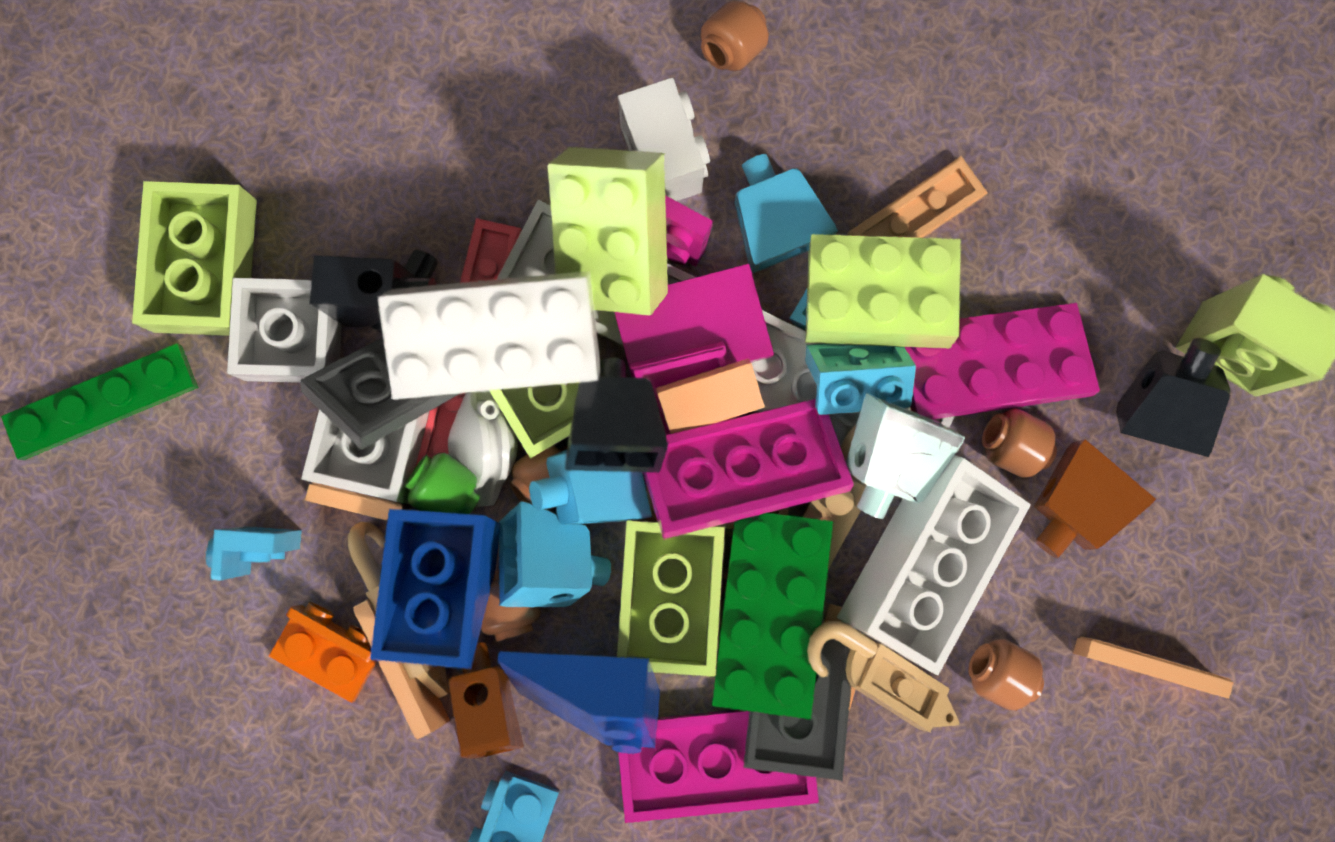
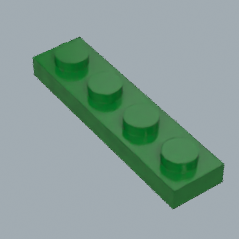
[1,343,199,460]

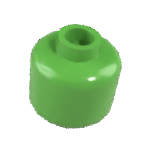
[404,453,480,514]

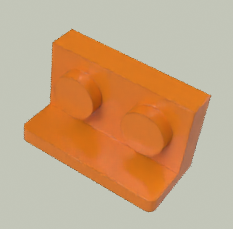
[269,602,377,703]

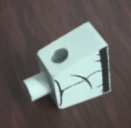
[846,394,965,519]

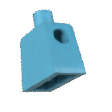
[734,154,838,274]
[529,450,652,525]
[499,501,611,607]

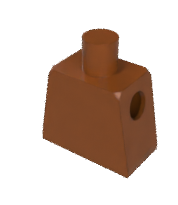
[1034,439,1156,559]
[449,643,524,759]

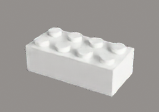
[378,271,601,399]
[837,456,1031,676]

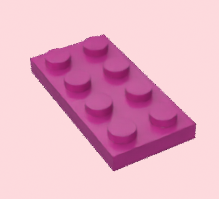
[905,303,1100,419]
[643,399,854,539]
[618,710,819,823]

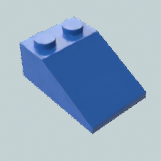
[370,509,501,669]
[498,652,660,754]

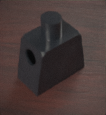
[309,256,436,327]
[1116,338,1231,457]
[565,358,668,473]

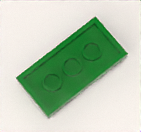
[712,513,833,719]

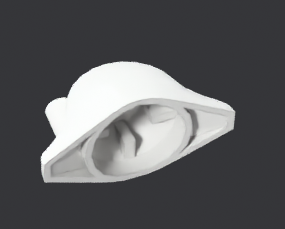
[448,390,518,507]

